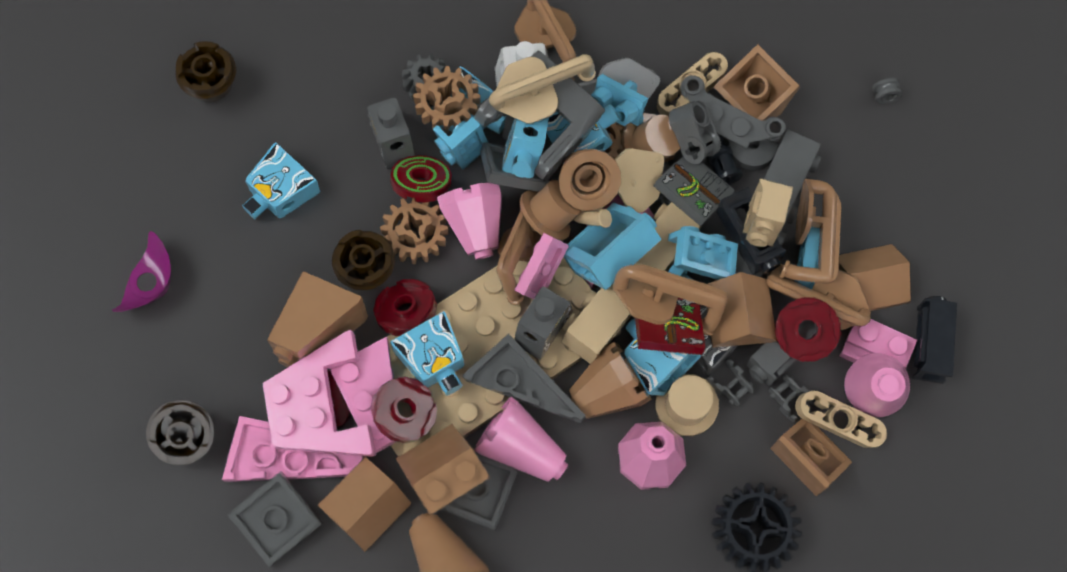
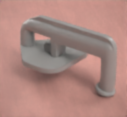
[578,58,660,99]

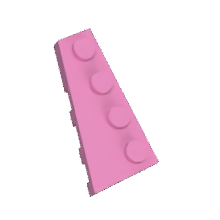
[222,416,365,482]

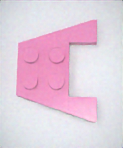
[263,330,376,457]

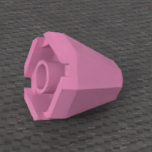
[437,183,502,260]
[618,422,686,490]

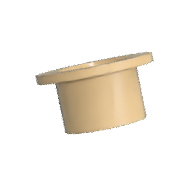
[655,374,719,436]

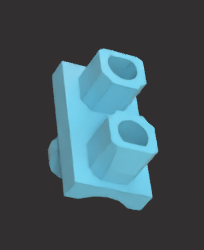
[591,74,648,126]

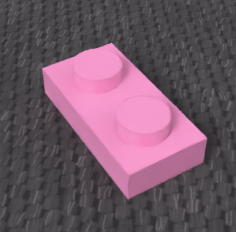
[515,233,569,299]

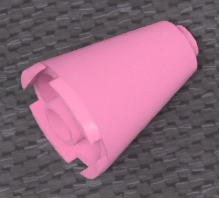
[844,353,910,417]
[474,396,568,482]

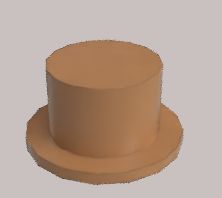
[622,113,680,162]
[558,149,621,211]
[519,180,581,241]

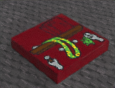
[635,297,706,355]

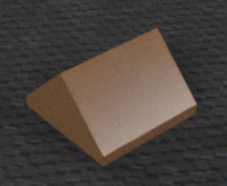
[714,44,800,121]
[838,244,911,311]
[706,272,777,348]
[770,419,852,496]
[318,457,412,552]

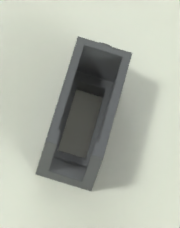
[746,320,817,387]

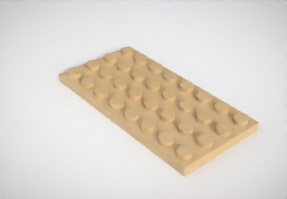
[387,257,621,457]

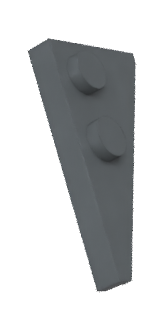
[462,334,586,423]

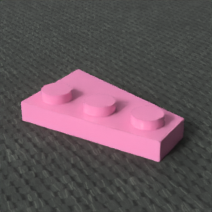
[329,337,399,453]

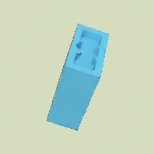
[564,202,661,290]

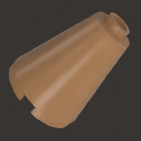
[409,513,490,572]

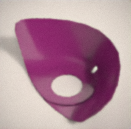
[112,231,171,312]

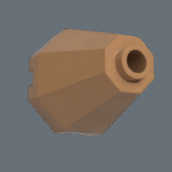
[569,342,652,419]

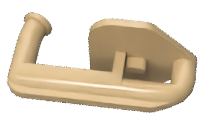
[489,54,596,124]
[574,148,664,228]

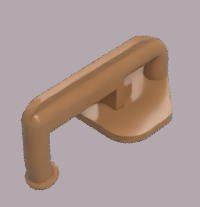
[514,0,577,80]
[780,179,841,284]
[496,210,542,305]
[766,264,871,330]
[613,265,728,336]

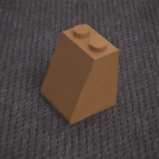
[267,271,368,368]
[396,424,489,515]

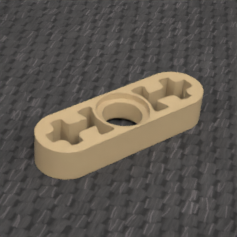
[657,52,728,116]
[795,391,887,448]

